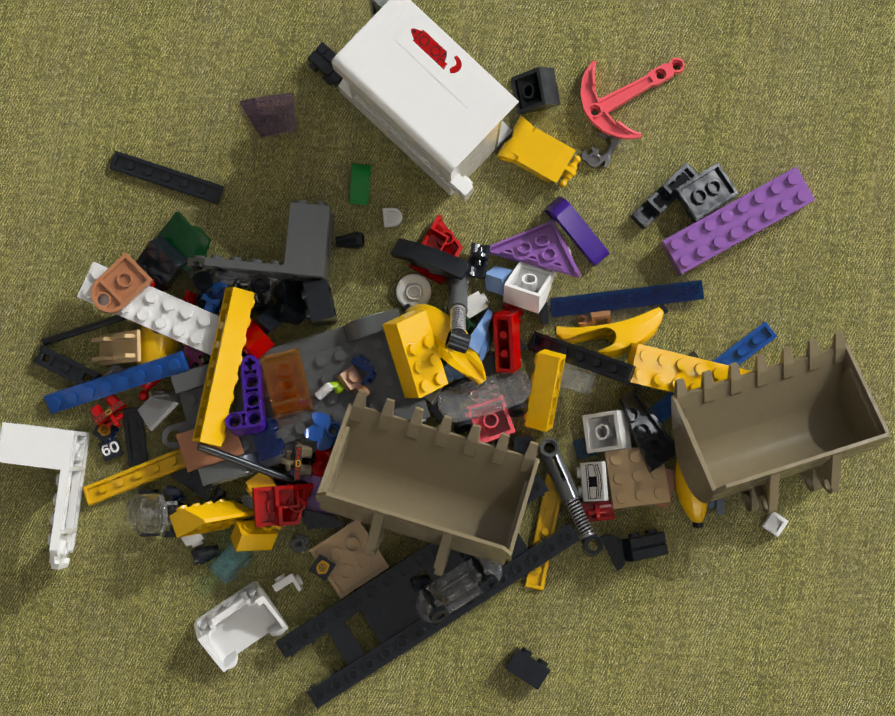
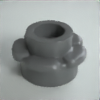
[290,534,309,553]

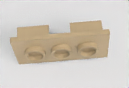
[91,330,141,366]

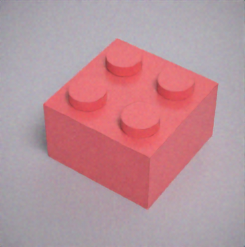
[466,396,516,444]

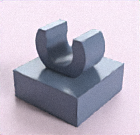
[707,498,724,514]

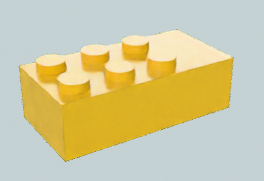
[382,310,448,398]

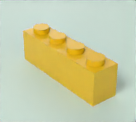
[524,349,566,432]

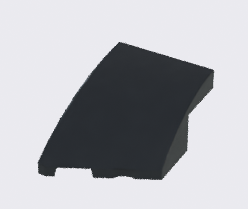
[302,509,343,530]

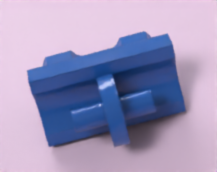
[201,282,228,314]

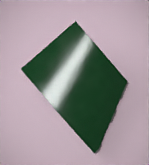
[156,212,211,277]

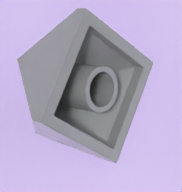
[138,391,180,431]

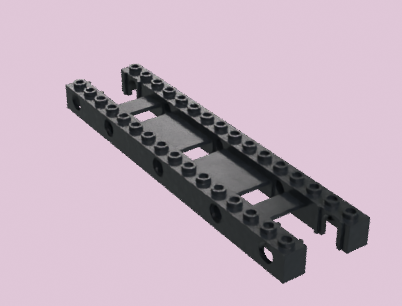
[275,473,580,708]

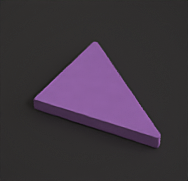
[489,220,581,277]

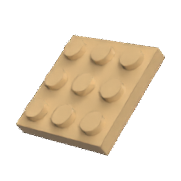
[603,447,671,510]
[310,520,390,599]

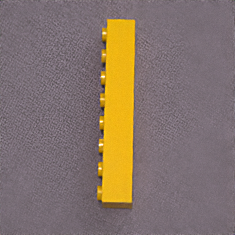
[192,287,255,447]

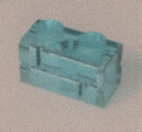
[209,543,253,584]

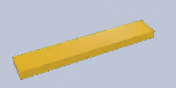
[82,448,186,506]
[524,473,561,591]

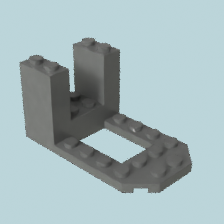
[187,200,335,283]

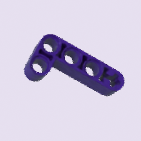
[544,196,609,266]
[225,355,266,436]

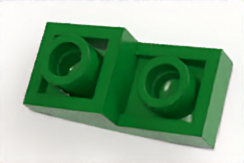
[349,163,371,205]

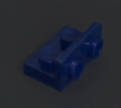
[252,416,285,461]

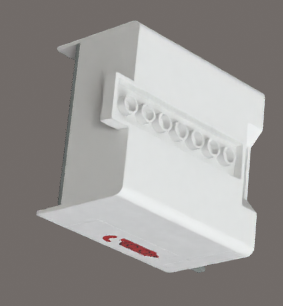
[332,0,519,202]

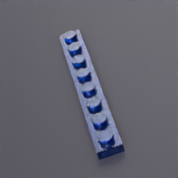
[550,280,704,318]

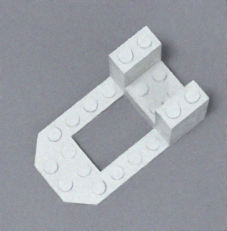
[0,422,90,570]

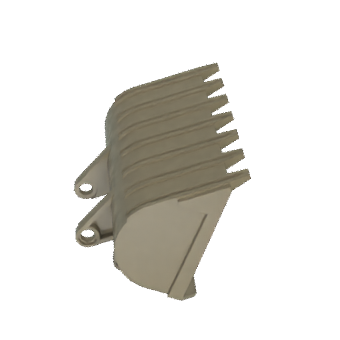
[671,331,892,514]
[316,389,540,577]

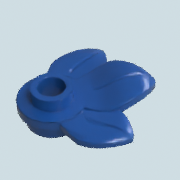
[304,412,341,451]

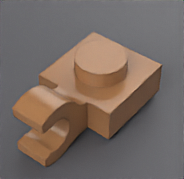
[577,310,611,327]
[336,365,370,396]

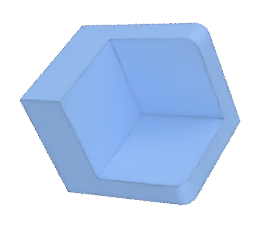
[485,266,513,295]

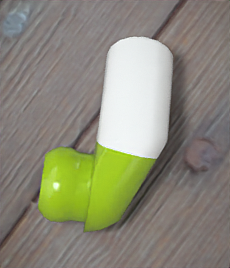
[315,380,345,400]

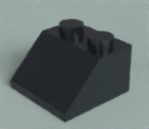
[511,67,561,115]

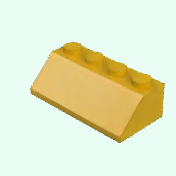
[169,499,254,538]

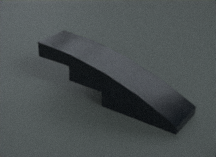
[630,162,698,230]
[391,238,471,280]

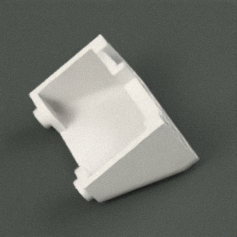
[194,581,288,672]

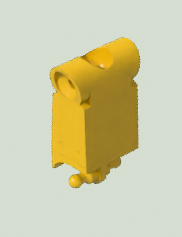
[496,116,581,188]

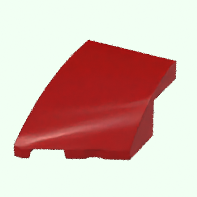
[408,214,463,285]
[252,483,314,527]

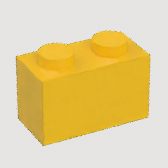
[230,520,278,551]

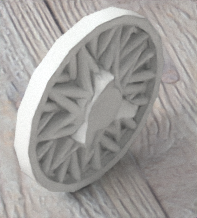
[396,274,431,306]

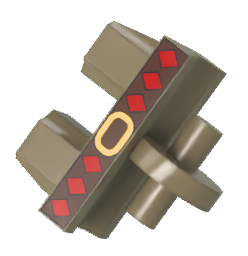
[280,441,312,480]

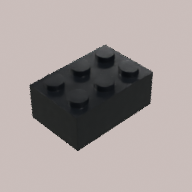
[301,279,338,326]

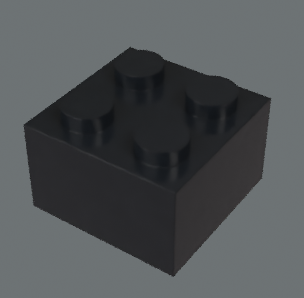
[136,236,188,292]

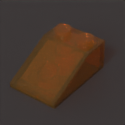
[261,348,314,418]

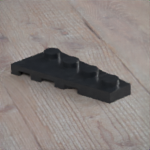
[619,388,676,473]

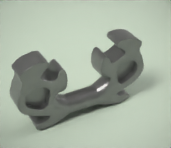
[581,128,622,168]

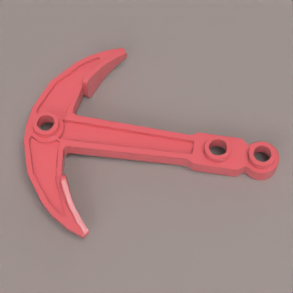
[580,58,685,139]

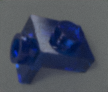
[350,355,377,385]

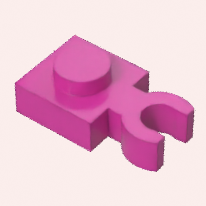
[184,344,204,370]

